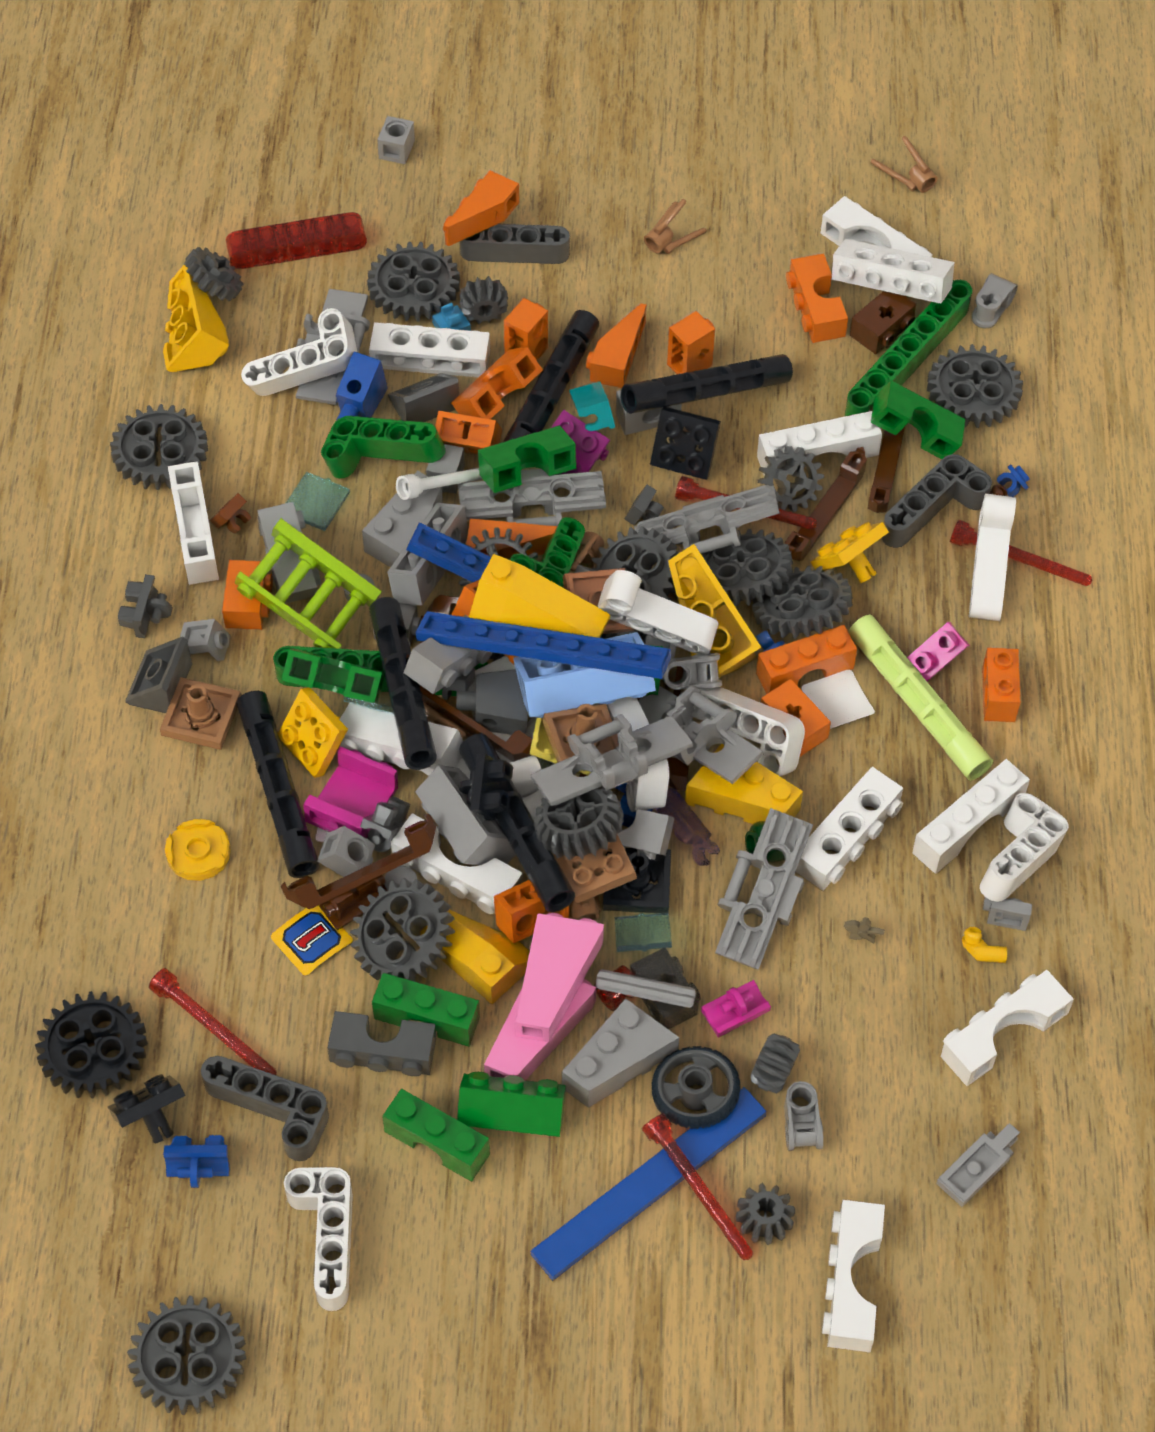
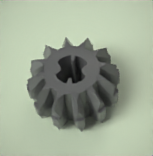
[459,276,508,325]
[750,1033,800,1093]
[735,1182,795,1245]

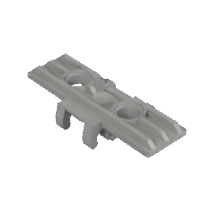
[296,289,370,405]
[458,469,606,526]
[634,485,780,554]
[638,686,764,784]
[531,714,693,806]
[715,808,813,970]

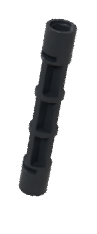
[503,310,599,442]
[620,354,793,414]
[369,597,437,770]
[236,690,320,878]
[459,734,575,912]

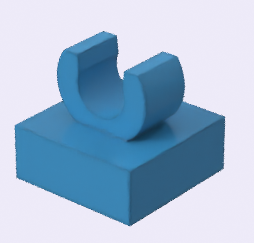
[432,302,471,331]

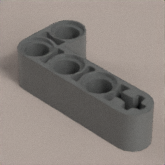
[459,224,570,264]
[882,454,992,548]
[201,1056,329,1161]

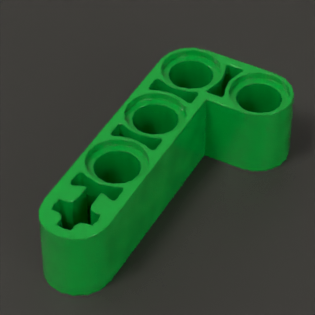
[321,416,446,479]
[510,517,585,587]

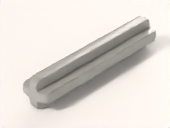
[596,969,696,1008]

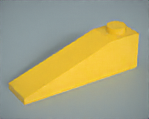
[163,265,229,372]
[668,544,764,678]
[469,554,610,638]
[420,909,530,1004]

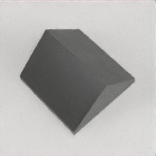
[388,373,459,422]
[125,636,192,713]

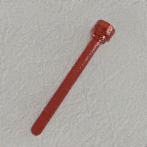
[675,476,817,530]
[950,519,1092,586]
[149,968,277,1075]
[642,1113,753,1260]

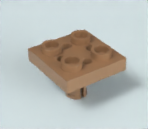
[160,677,241,750]
[543,704,619,763]
[553,834,637,904]

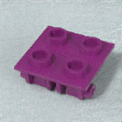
[551,409,610,475]

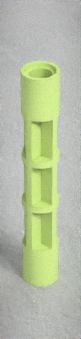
[848,615,993,781]

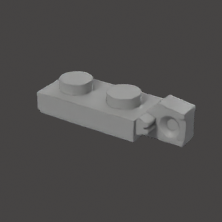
[936,1123,1020,1207]

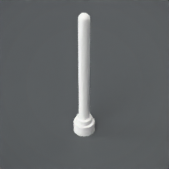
[396,468,482,500]

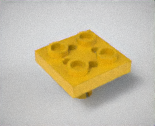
[810,522,889,583]
[278,687,348,778]

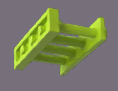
[235,518,382,649]

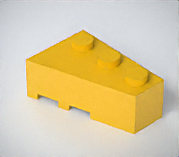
[685,744,803,824]

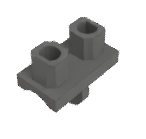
[118,574,173,638]
[360,797,410,852]

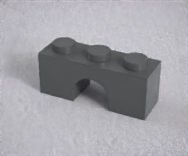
[327,1011,436,1076]

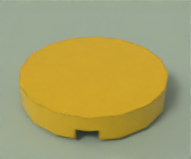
[165,819,231,881]

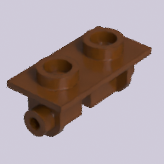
[319,875,388,930]

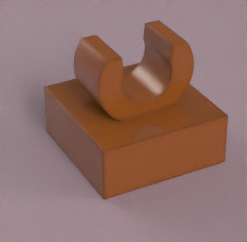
[210,493,251,534]

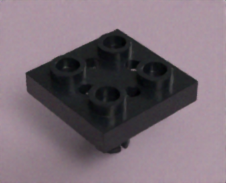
[650,407,721,480]
[603,848,671,914]
[108,1074,185,1143]

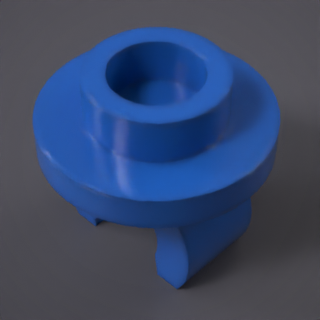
[997,464,1030,497]
[756,630,785,658]

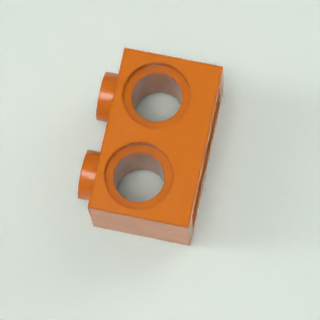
[504,298,548,360]
[435,411,503,455]
[982,648,1021,722]
[494,880,569,944]

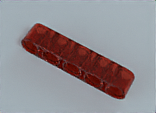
[225,212,367,269]

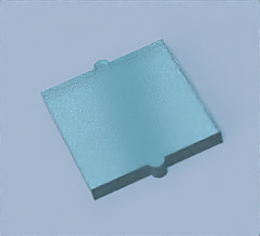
[286,472,350,531]
[344,697,394,714]
[614,913,672,952]

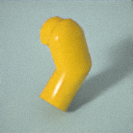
[962,927,1007,963]

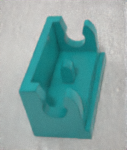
[569,381,616,431]

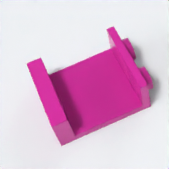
[303,746,398,839]

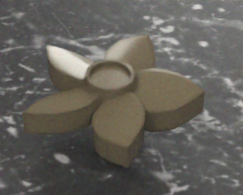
[844,917,885,944]

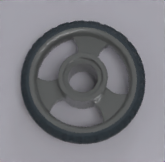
[652,1046,740,1129]

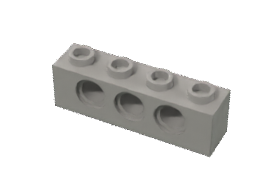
[387,503,468,606]

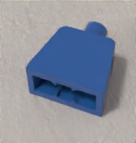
[336,351,388,421]

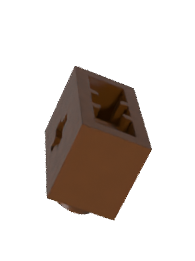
[850,291,916,355]

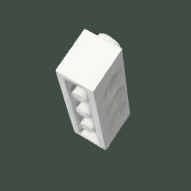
[832,239,955,304]
[369,322,490,377]
[796,767,903,891]

